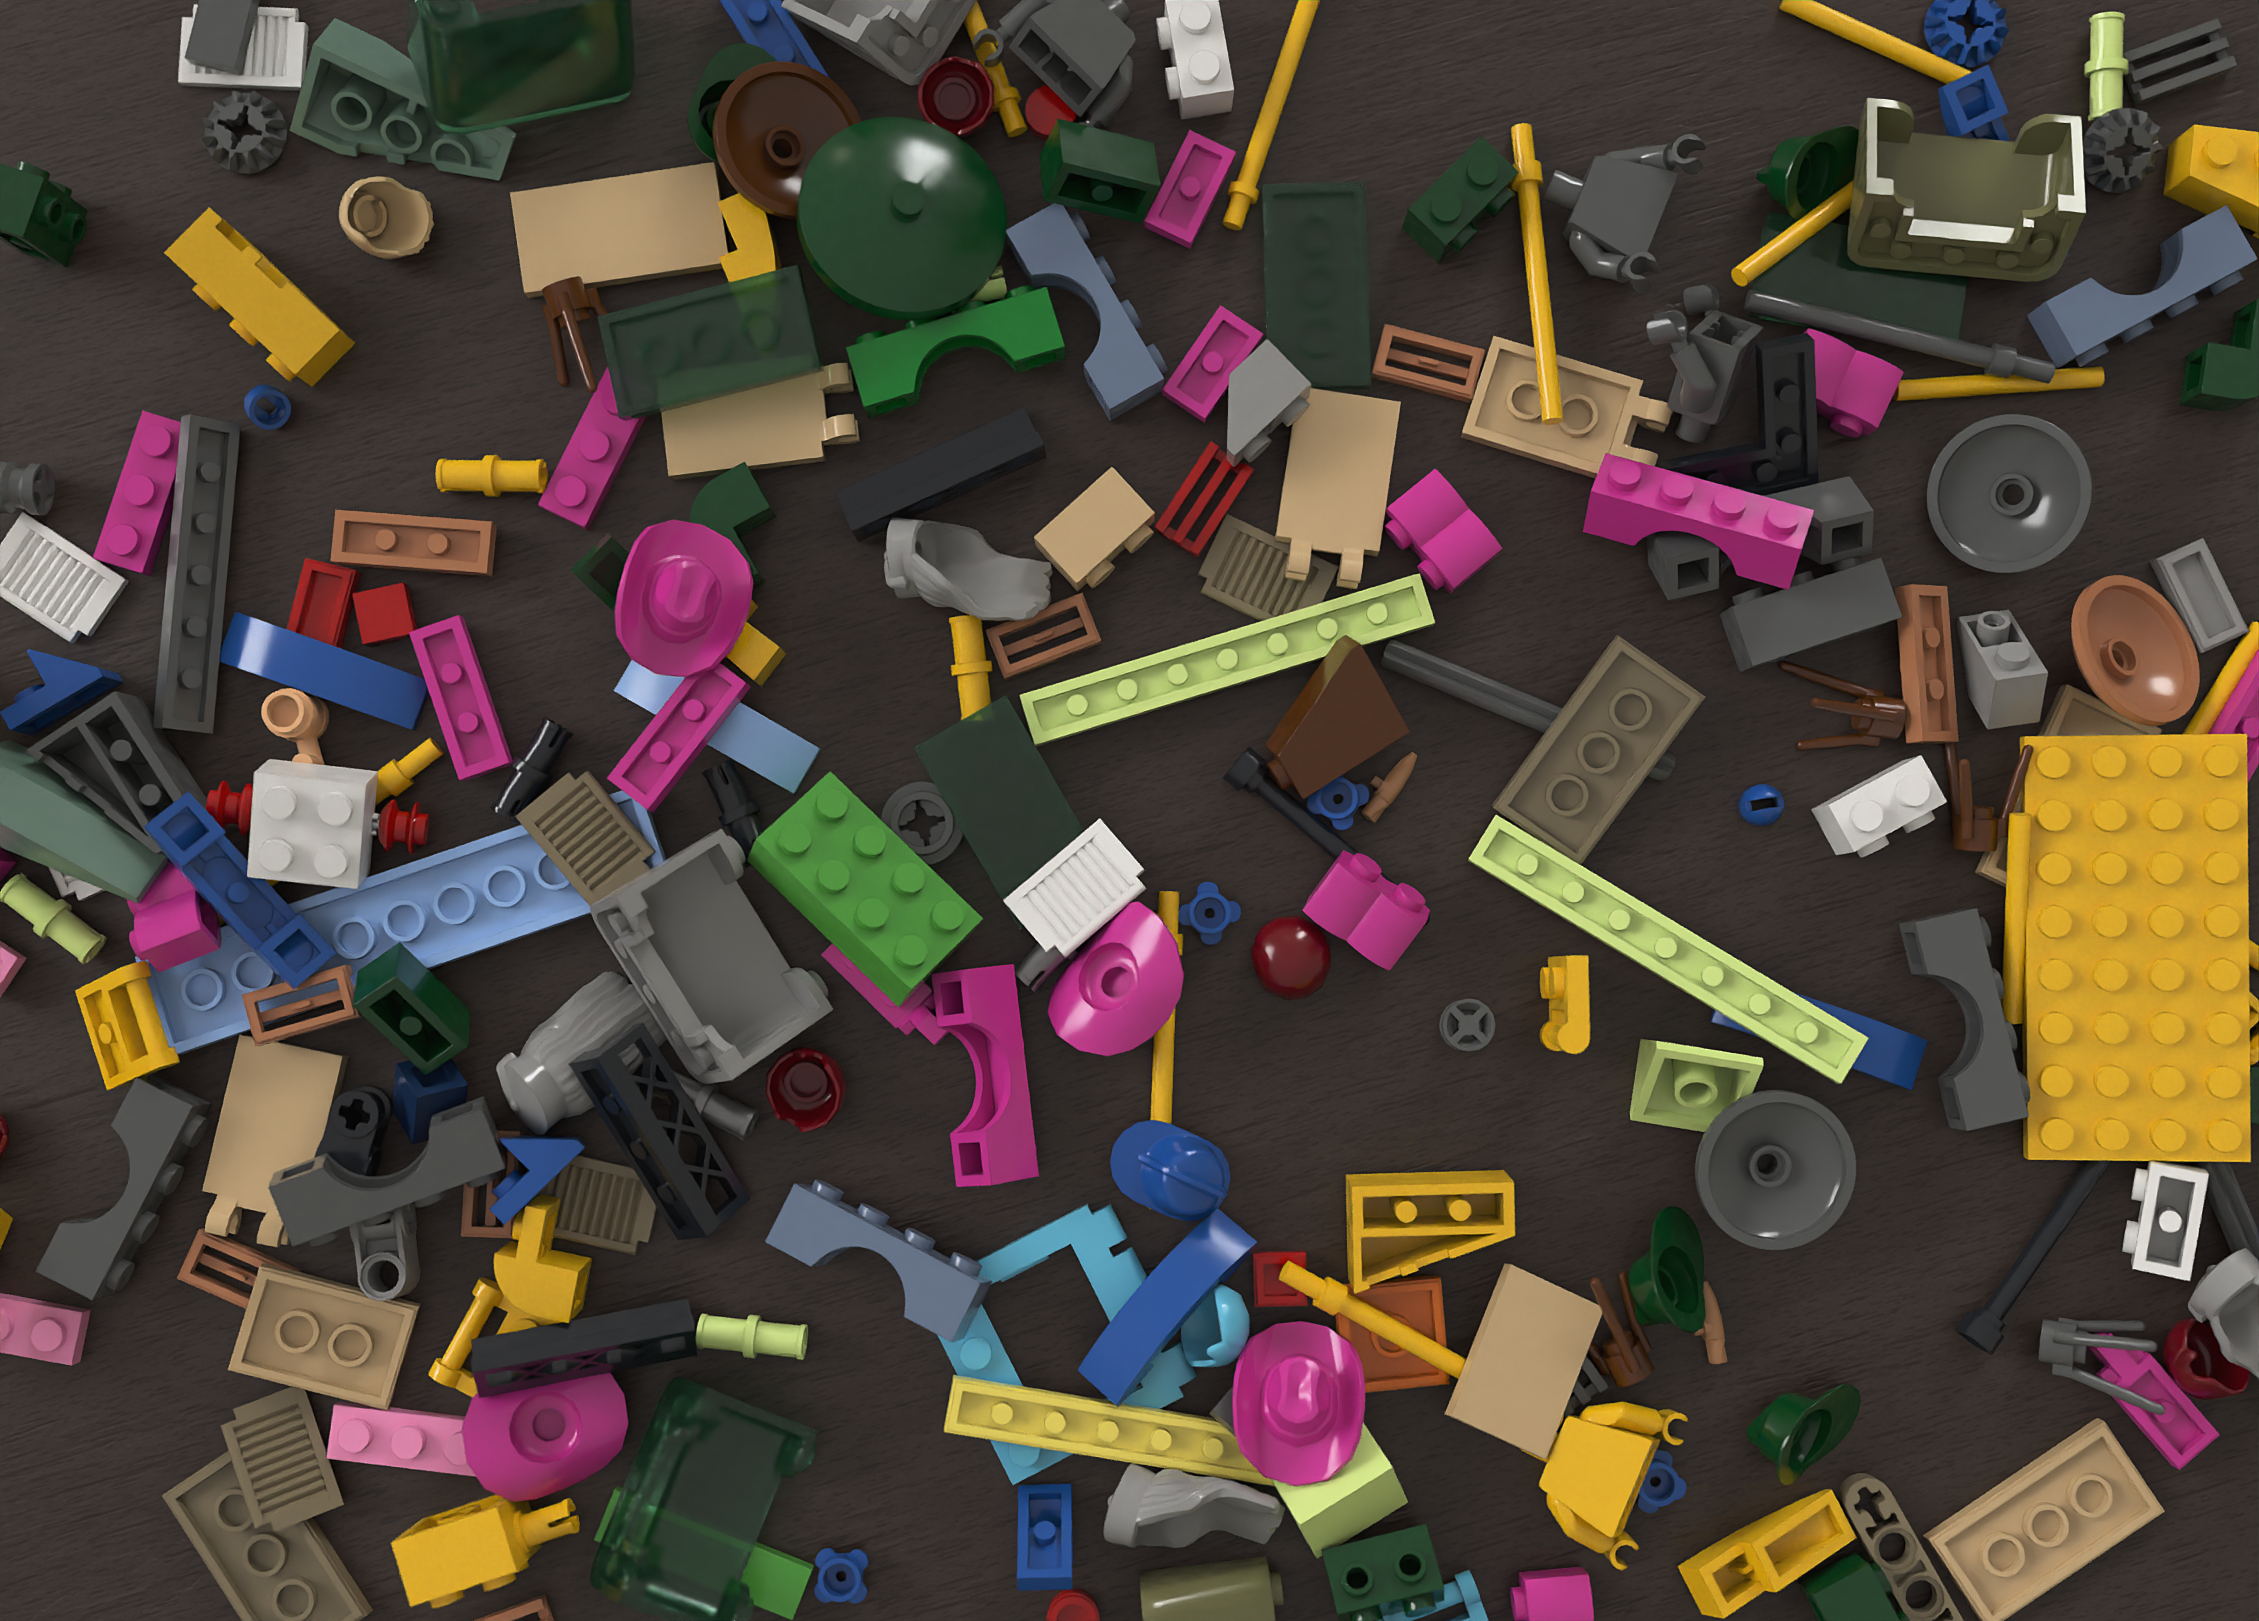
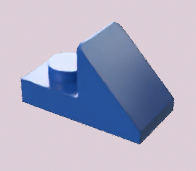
[0,649,124,735]
[489,1135,586,1225]
[1017,1483,1074,1591]

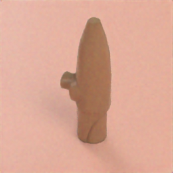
[1361,752,1417,824]
[1693,1281,1728,1364]

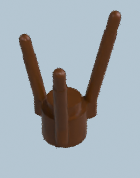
[542,276,643,393]
[1779,660,1906,750]
[1944,742,2034,852]
[1587,1271,1655,1387]

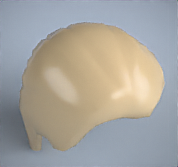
[339,176,434,259]

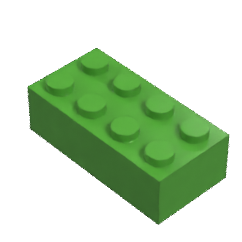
[747,771,983,1007]

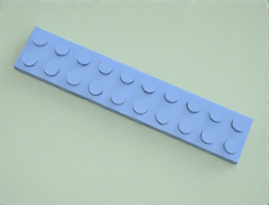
[135,791,666,1055]

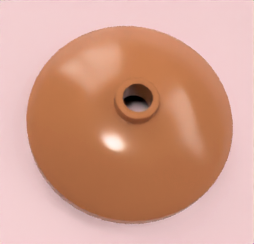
[2071,575,2200,726]

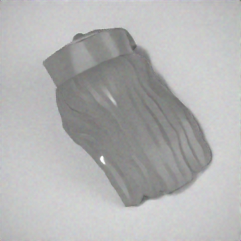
[884,517,1053,621]
[496,971,667,1135]
[2188,1248,2259,1379]
[1104,1463,1285,1548]

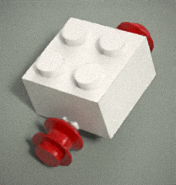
[206,759,430,889]

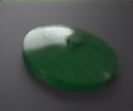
[796,117,1007,320]

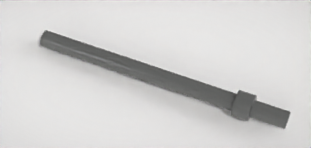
[1744,289,2055,383]

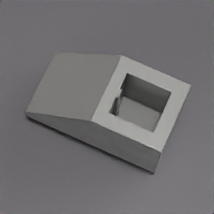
[1227,339,1311,467]
[1957,610,2048,730]

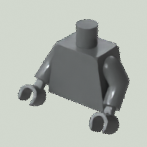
[973,0,1136,129]
[1543,134,1707,294]
[1647,284,1764,443]

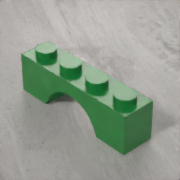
[846,285,1066,418]

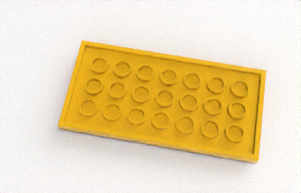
[2020,734,2251,1162]

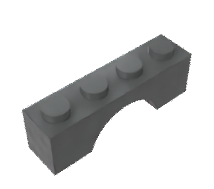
[1647,476,1874,600]
[1899,908,2030,1131]
[35,1075,212,1300]
[268,1096,506,1247]

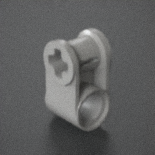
[349,1203,421,1301]

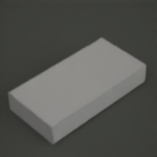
[2149,538,2249,654]

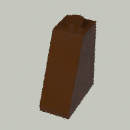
[1265,635,1410,799]

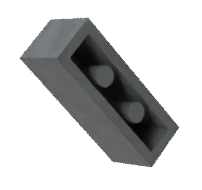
[1720,556,1902,673]

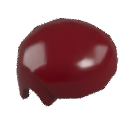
[918,56,996,138]
[1251,915,1331,1000]
[765,1047,847,1132]
[2163,1317,2250,1400]

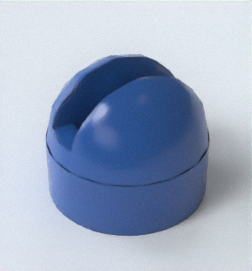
[244,384,291,430]
[1738,784,1784,826]

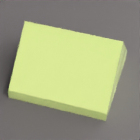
[1630,1039,1764,1132]
[1271,1423,1408,1559]

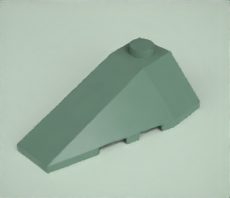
[290,18,517,181]
[0,740,168,904]

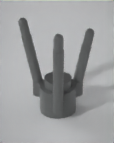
[2039,1317,2165,1415]

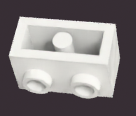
[1156,0,1234,120]
[1811,755,1947,858]
[2122,1161,2209,1281]

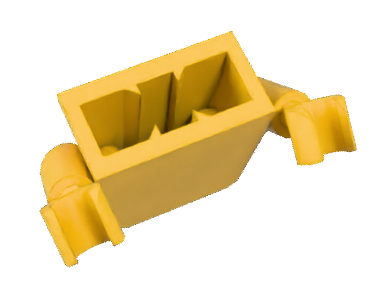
[1521,1402,1688,1570]

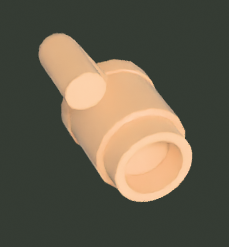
[261,688,329,765]

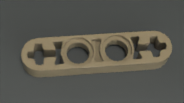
[1838,1473,1964,1621]

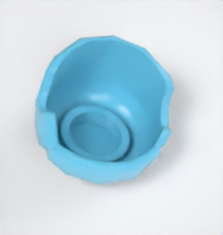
[1181,1284,1250,1367]

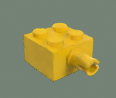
[391,1494,580,1609]

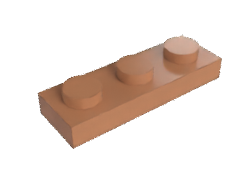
[330,510,497,576]
[1895,584,1959,744]

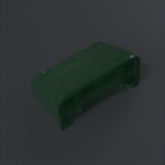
[406,0,636,134]
[590,1377,818,1621]

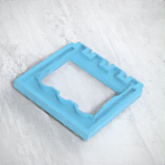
[938,1204,1197,1485]

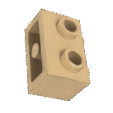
[1034,467,1155,592]

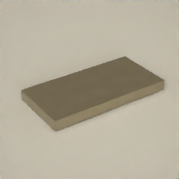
[1492,635,1705,865]
[162,1450,373,1621]

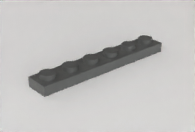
[153,414,241,734]

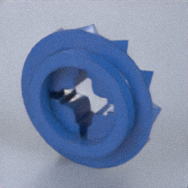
[1924,0,2009,68]

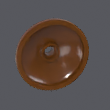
[713,61,862,219]

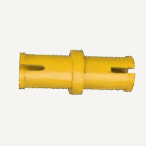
[435,455,548,497]
[949,615,994,722]

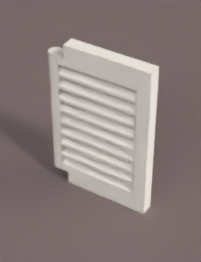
[178,4,308,91]
[0,512,129,643]
[1003,818,1146,958]

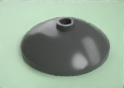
[1927,414,2093,573]
[1695,1090,1856,1250]

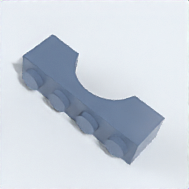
[1006,203,1168,421]
[2027,205,2258,369]
[765,1179,992,1342]

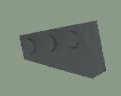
[25,691,207,855]

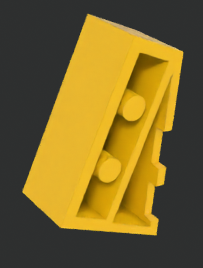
[2164,124,2259,239]
[164,207,355,387]
[1346,1170,1515,1294]

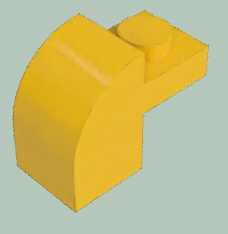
[494,1194,592,1323]

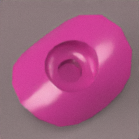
[615,520,754,678]
[1047,902,1184,1056]
[1232,1321,1365,1487]
[462,1373,629,1501]

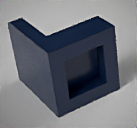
[392,1058,468,1145]

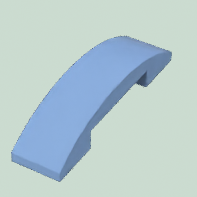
[614,660,821,794]

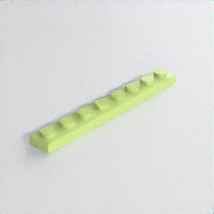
[1019,573,1435,747]
[1468,815,1869,1084]

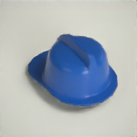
[1110,1120,1231,1222]

